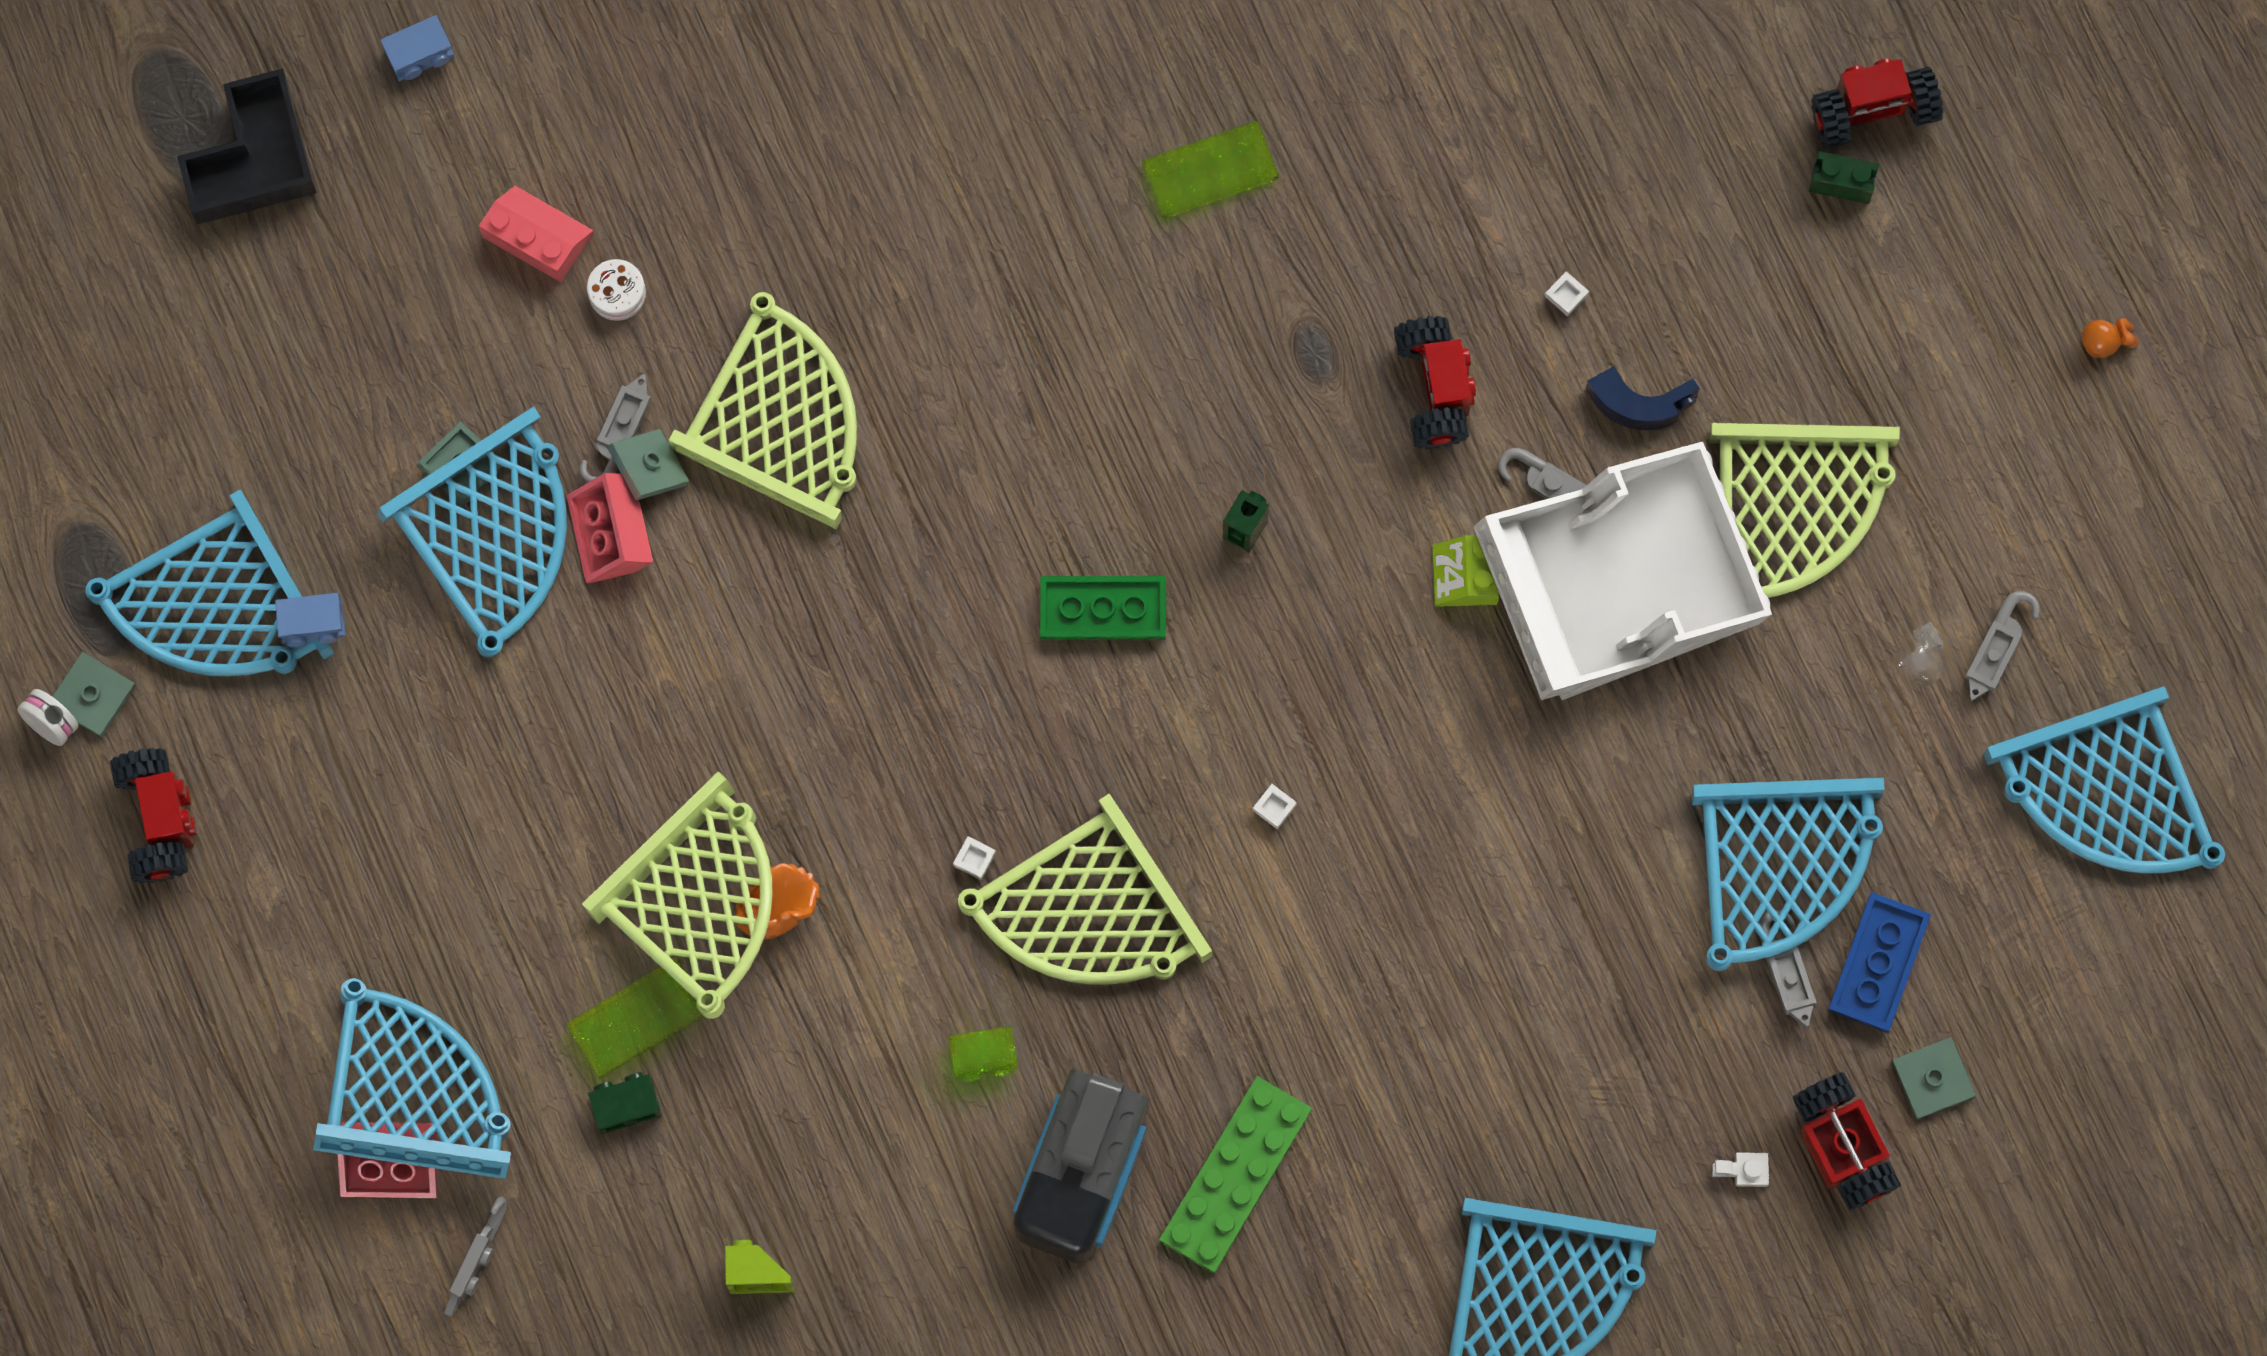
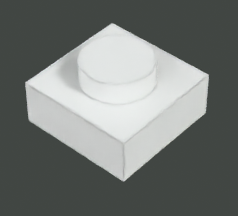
[1545,271,1589,317]
[1252,784,1297,830]
[953,836,996,880]

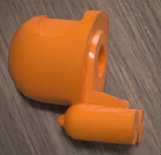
[2081,318,2139,358]

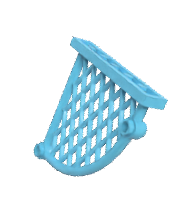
[376,406,567,657]
[85,490,335,677]
[1983,686,2225,873]
[1691,778,1885,971]
[313,978,511,1179]
[1449,1198,1657,1356]

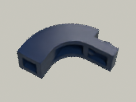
[1585,366,1700,430]

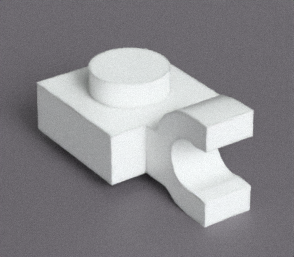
[1712,1153,1769,1187]

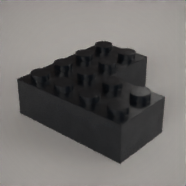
[177,68,317,225]

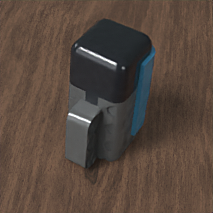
[1013,1069,1149,1264]

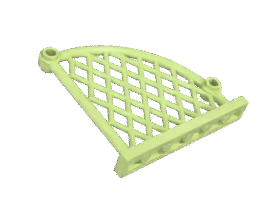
[669,292,857,530]
[1709,423,1900,598]
[582,772,773,1019]
[958,794,1213,985]

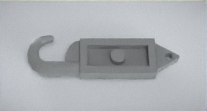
[580,374,651,483]
[1498,448,1587,499]
[1965,591,2040,702]
[1759,910,1817,1029]
[444,1196,507,1317]

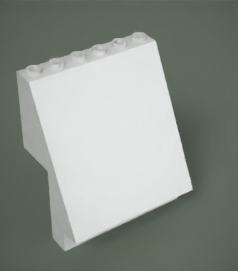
[1474,442,1772,700]

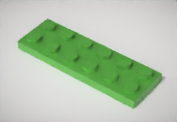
[1159,1076,1312,1274]

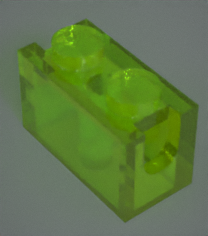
[948,1026,1018,1082]

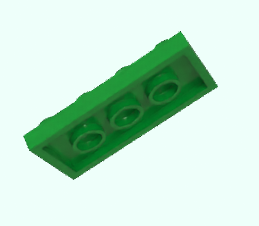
[1040,576,1166,640]

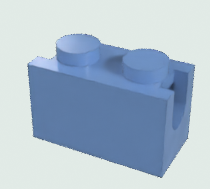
[380,15,455,81]
[275,593,346,647]

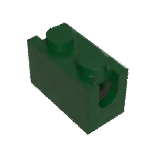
[1809,151,1879,204]
[1222,490,1269,553]
[588,1072,663,1135]

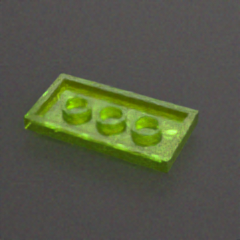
[1142,120,1279,219]
[566,957,703,1079]

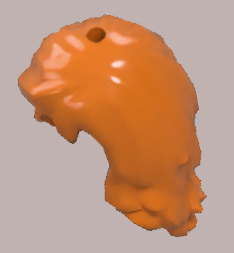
[735,863,820,939]

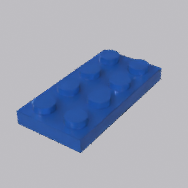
[1828,892,1931,1033]

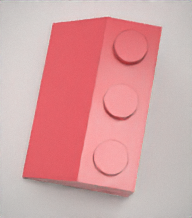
[479,186,594,282]
[566,473,653,583]
[337,1122,439,1198]

